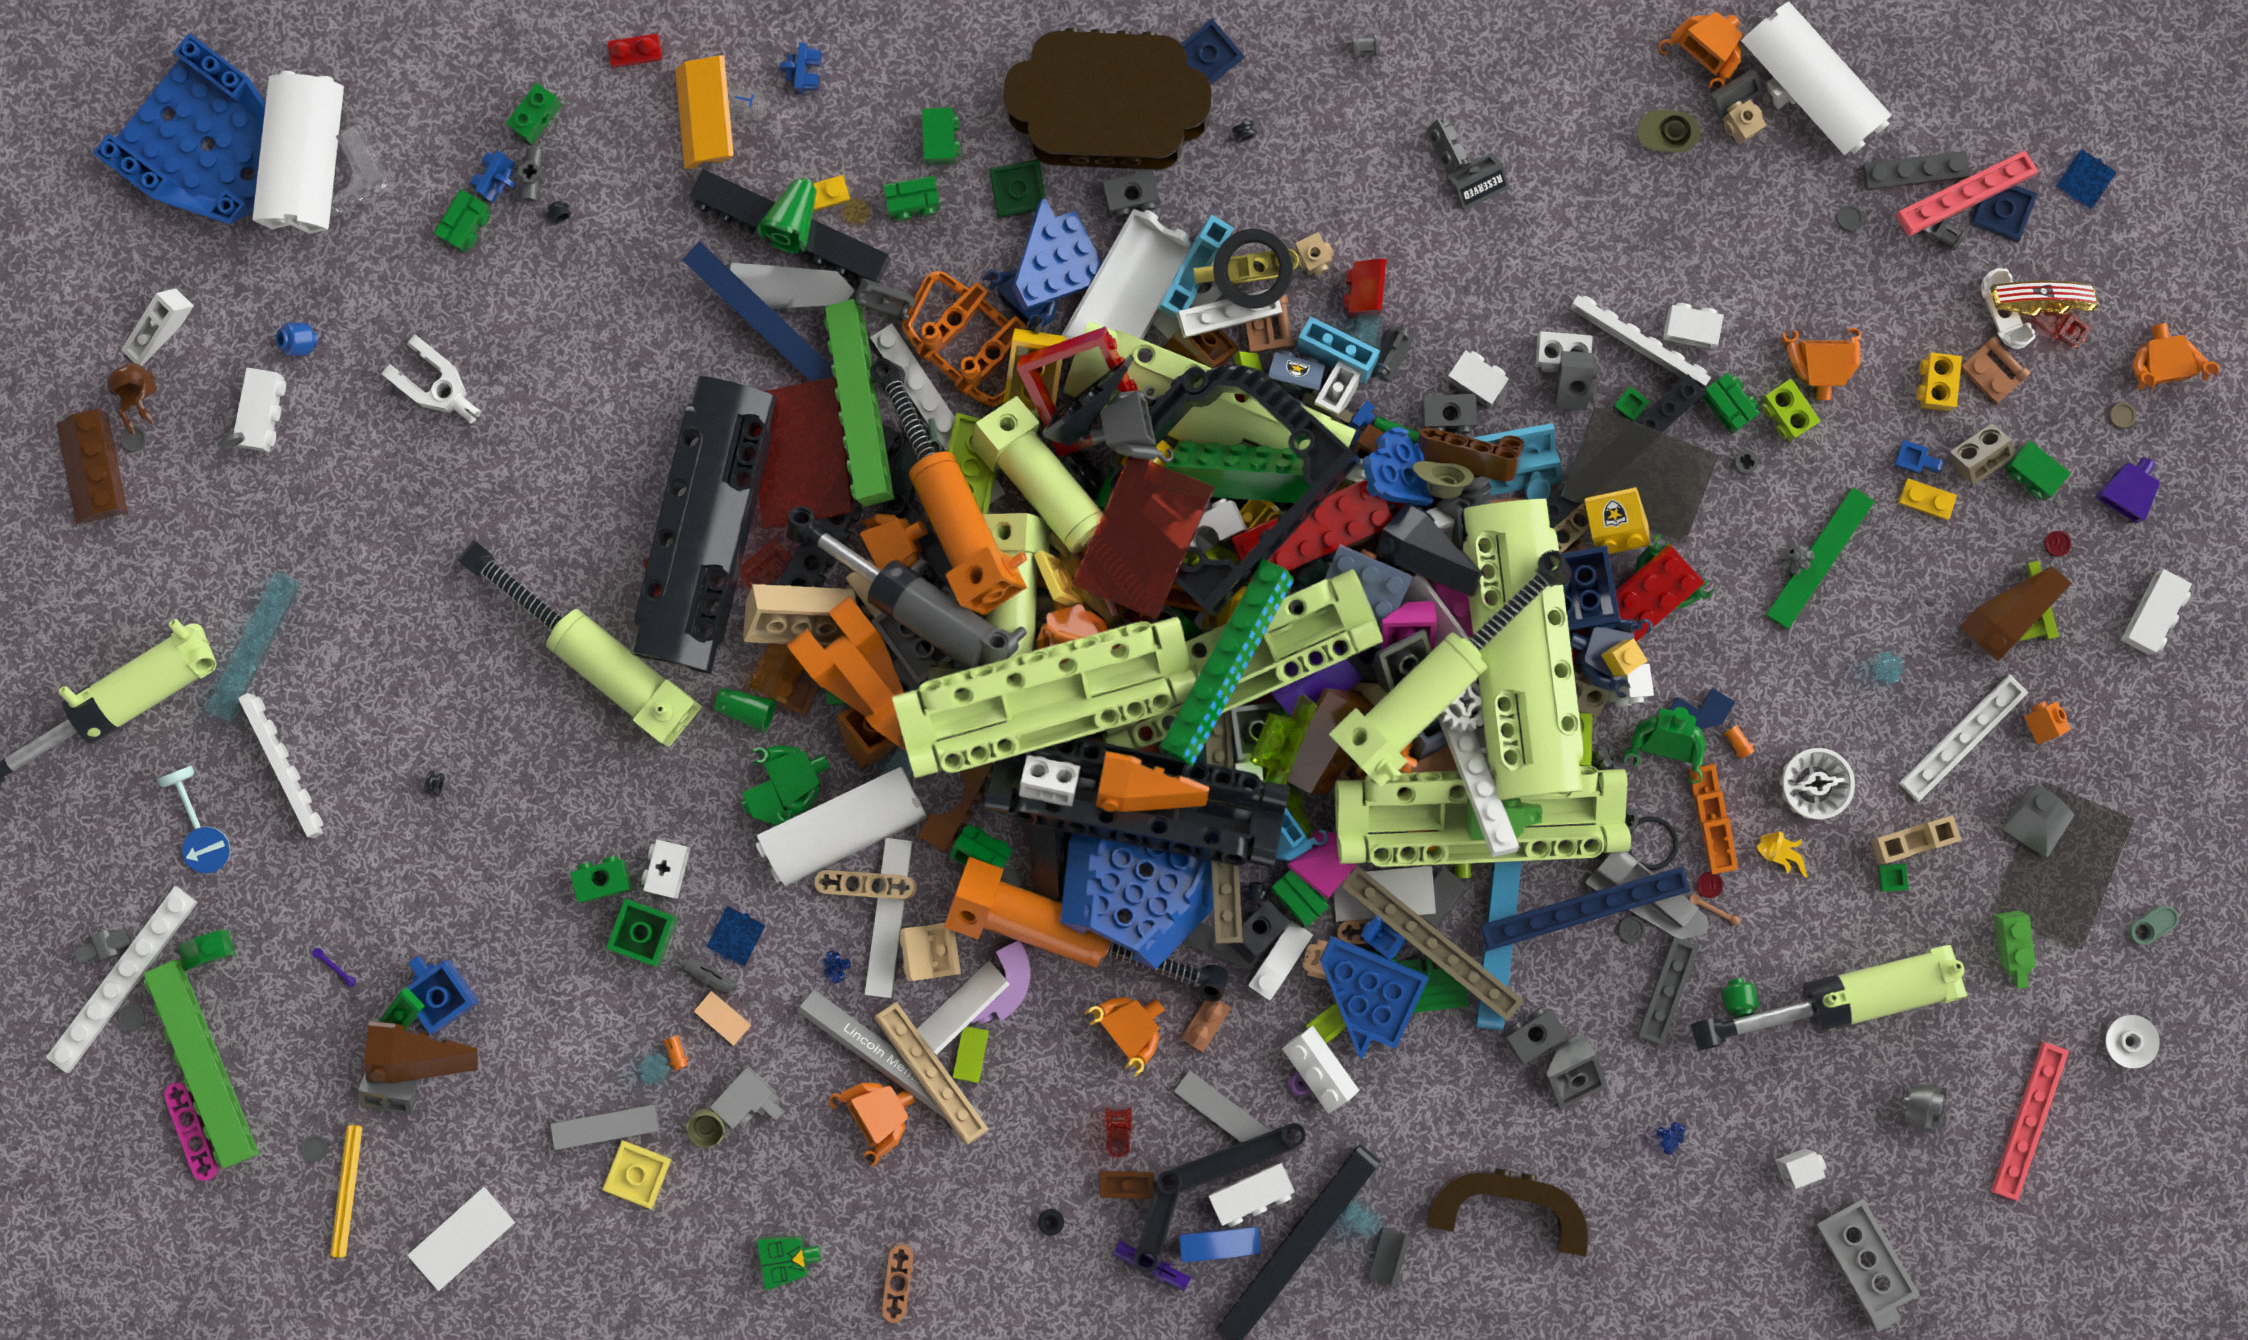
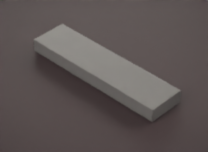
[1174,1070,1271,1143]
[550,1104,660,1150]

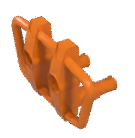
[902,271,1028,407]

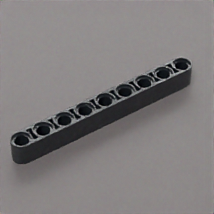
[1214,1144,1381,1340]

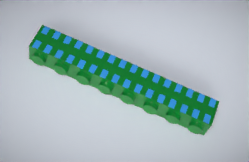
[1160,559,1294,766]

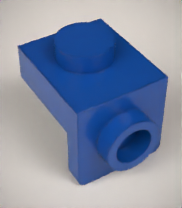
[1361,916,1407,960]

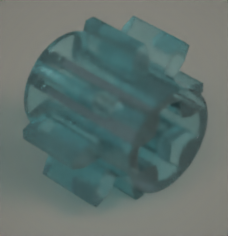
[1872,651,1905,685]
[638,1053,671,1086]

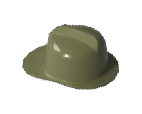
[1637,110,1700,153]
[1413,461,1474,499]

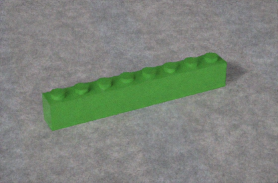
[824,299,894,507]
[143,960,259,1169]

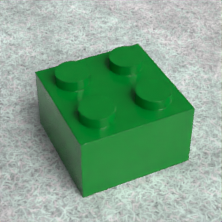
[606,899,679,967]

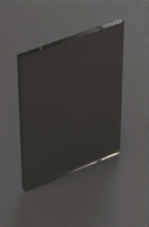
[1561,407,1719,543]
[1993,782,2134,950]

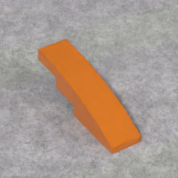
[1688,763,1738,874]

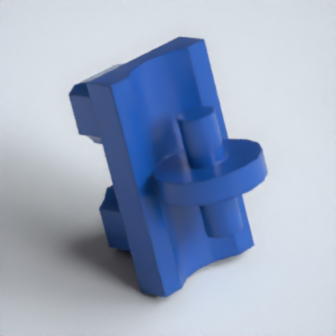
[779,42,822,95]
[470,150,515,203]

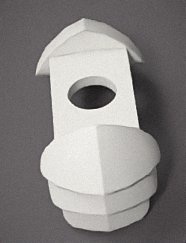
[1981,268,2035,349]

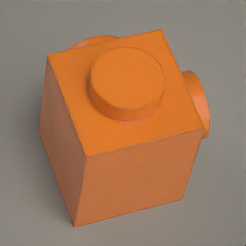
[2024,701,2071,745]

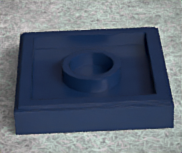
[1181,18,1245,85]
[1970,185,2038,242]

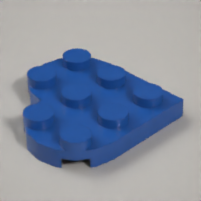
[1362,427,1433,506]

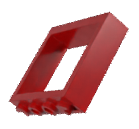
[1016,326,1138,457]

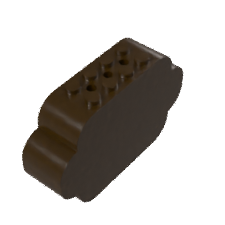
[1004,28,1212,170]

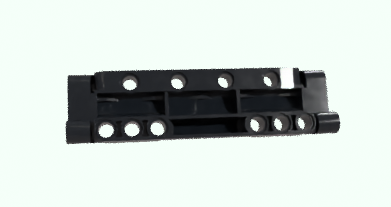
[630,376,777,674]
[984,738,1290,868]

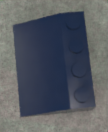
[1548,546,1621,631]

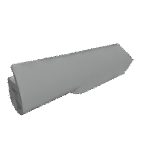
[730,263,855,312]
[1586,852,1707,939]

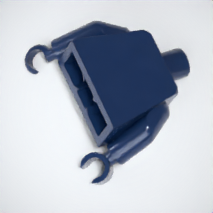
[1569,619,1653,698]

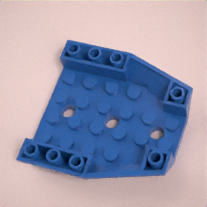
[93,33,266,225]
[1060,820,1213,970]

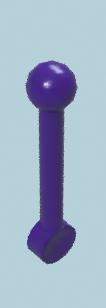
[312,948,356,987]

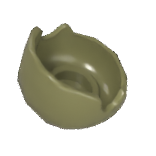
[686,1108,726,1148]

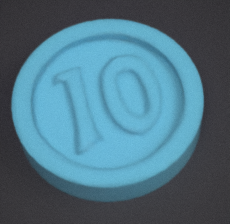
[1525,478,1551,500]

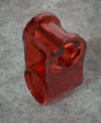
[1105,1107,1132,1158]

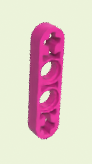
[164,1082,219,1181]

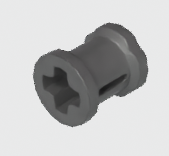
[1352,33,1380,58]

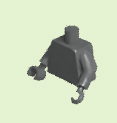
[1090,386,1173,463]

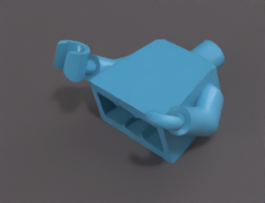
[1248,777,1328,861]

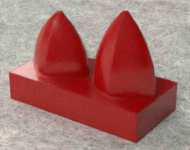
[608,33,663,68]

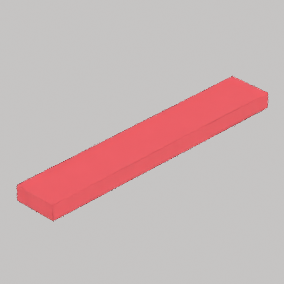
[1895,150,2038,237]
[1990,1041,2069,1201]

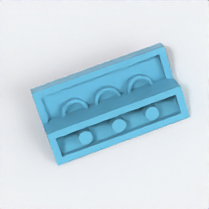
[1463,423,1562,495]

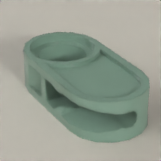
[2128,906,2179,945]

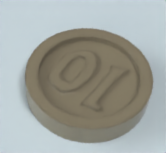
[2109,402,2136,428]

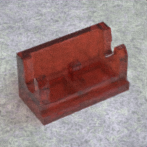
[739,538,793,589]

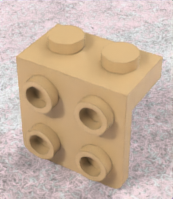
[900,923,961,981]

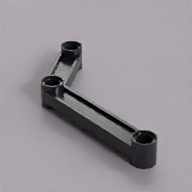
[883,418,983,615]
[1134,1123,1306,1274]

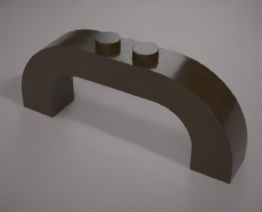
[1425,1168,1588,1257]

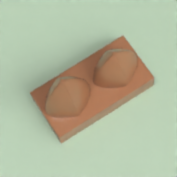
[1181,1000,1231,1052]

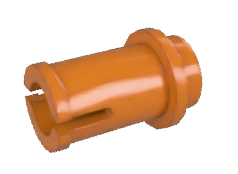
[1724,725,1755,759]
[663,1035,689,1071]

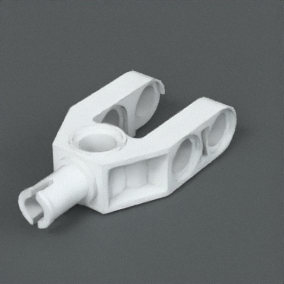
[381,334,481,423]

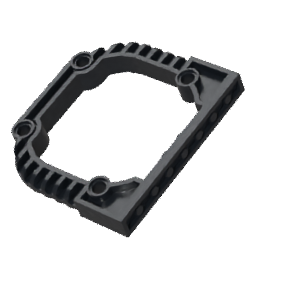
[1109,365,1361,617]

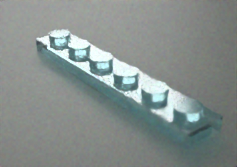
[205,570,302,722]

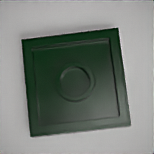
[988,159,1046,219]

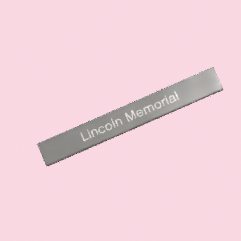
[798,990,984,1120]

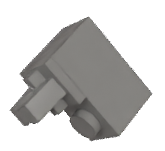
[710,1067,785,1129]

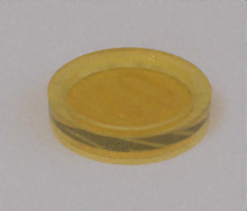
[844,199,870,225]

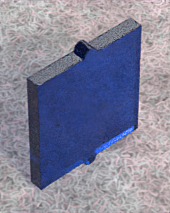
[2056,149,2117,209]
[706,906,766,966]

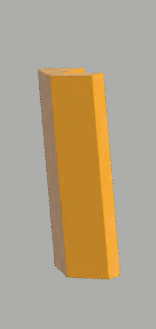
[675,55,734,169]

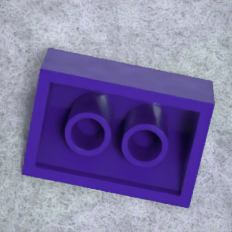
[1270,637,1362,729]

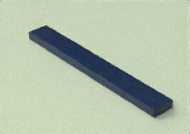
[682,241,838,404]
[1479,866,1691,951]

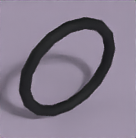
[1628,816,1678,870]

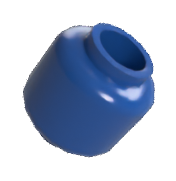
[276,322,318,356]

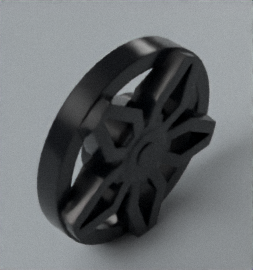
[1062,451,1102,493]

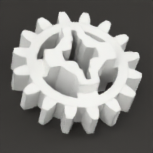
[1439,679,1484,733]

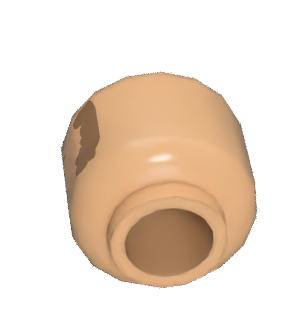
[1303,940,1327,980]

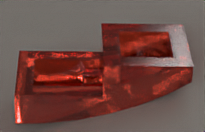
[2030,299,2093,349]

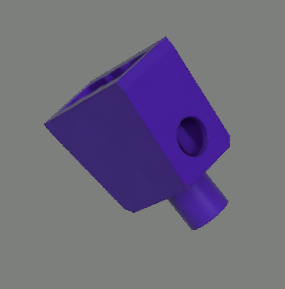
[2094,457,2160,524]

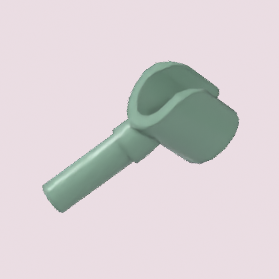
[928,418,942,452]

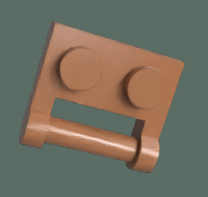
[1245,295,1296,353]
[1961,335,2031,405]

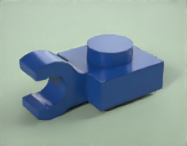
[1348,400,1375,448]
[1894,440,1944,474]

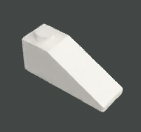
[121,289,194,366]
[1247,920,1313,1000]

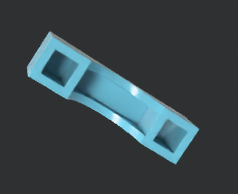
[1157,215,1234,321]

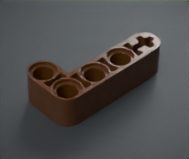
[1418,428,1524,482]

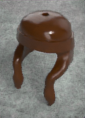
[107,363,157,435]

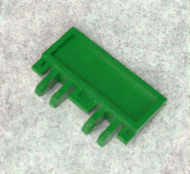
[1371,951,1469,1013]

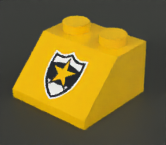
[1585,487,1650,554]

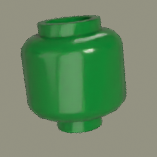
[1721,978,1759,1019]

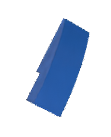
[1179,1226,1261,1262]

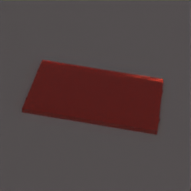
[753,377,853,529]
[1072,457,1215,619]

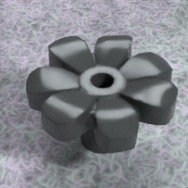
[1781,543,1814,575]
[1595,747,1625,770]

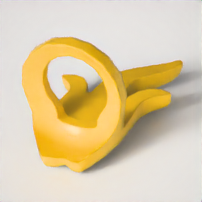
[1757,830,1807,878]

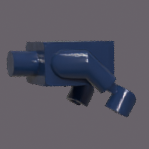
[982,269,1058,334]

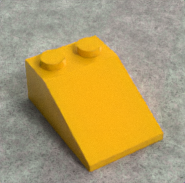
[1003,328,1066,411]

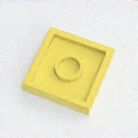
[1034,550,1083,607]
[602,1140,672,1209]

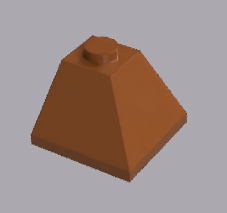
[836,707,903,770]

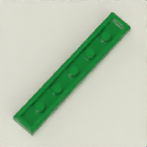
[1766,487,1875,630]

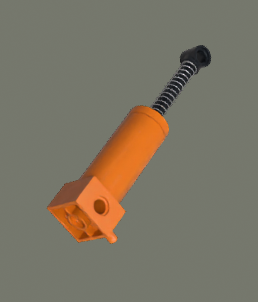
[870,358,1027,615]
[944,857,1228,1002]

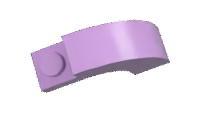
[971,941,1031,1025]

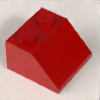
[1343,258,1387,321]

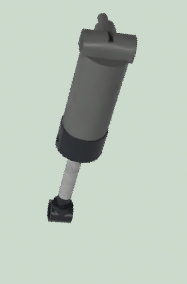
[786,506,1027,670]

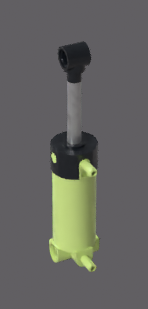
[0,619,216,789]
[1690,945,1967,1051]

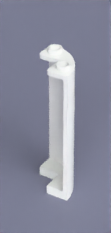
[1741,2,1892,155]
[253,71,344,234]
[1061,209,1193,340]
[756,767,928,886]

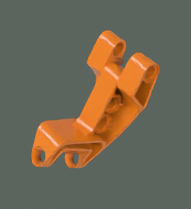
[787,596,907,750]

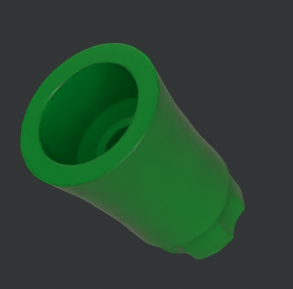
[714,687,776,734]

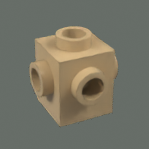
[1722,100,1767,145]
[1294,232,1334,276]

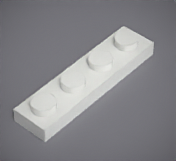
[1176,289,1282,338]

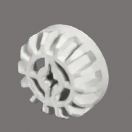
[1780,748,1855,820]

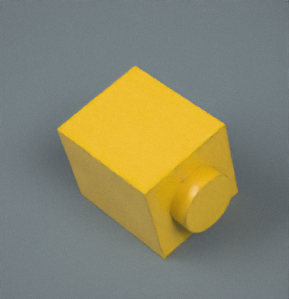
[1601,638,1647,677]

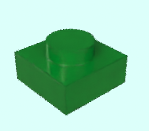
[1613,386,1651,423]
[1877,863,1909,892]

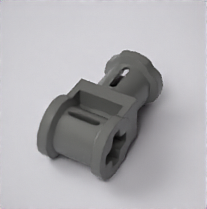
[1917,218,1967,251]

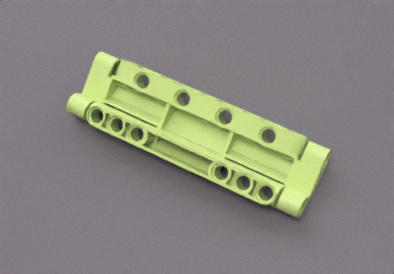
[1063,321,1356,450]
[1463,499,1583,800]
[1092,569,1383,750]
[892,617,1196,778]
[1335,766,1631,867]

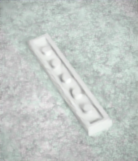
[1898,674,2029,802]
[865,838,912,998]

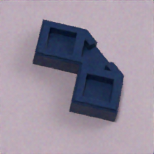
[1669,688,1735,729]

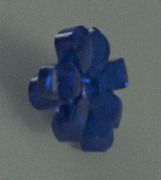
[823,950,851,984]
[1656,1122,1686,1155]

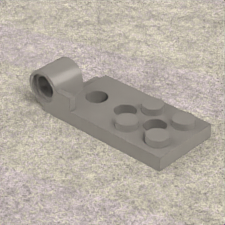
[1816,1199,1920,1333]

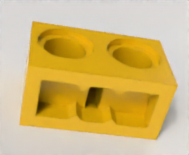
[1916,352,1962,411]

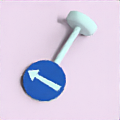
[157,766,231,874]

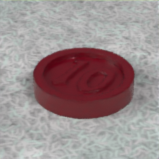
[2044,530,2071,557]
[1696,872,1723,898]

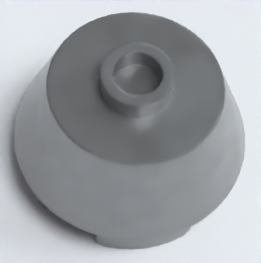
[1903,1083,1948,1135]

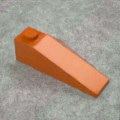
[1096,752,1210,812]

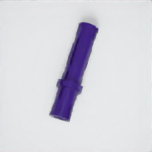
[1113,1240,1191,1292]

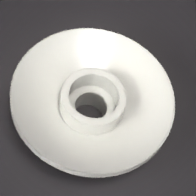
[2105,1015,2160,1068]

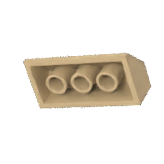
[743,584,856,645]

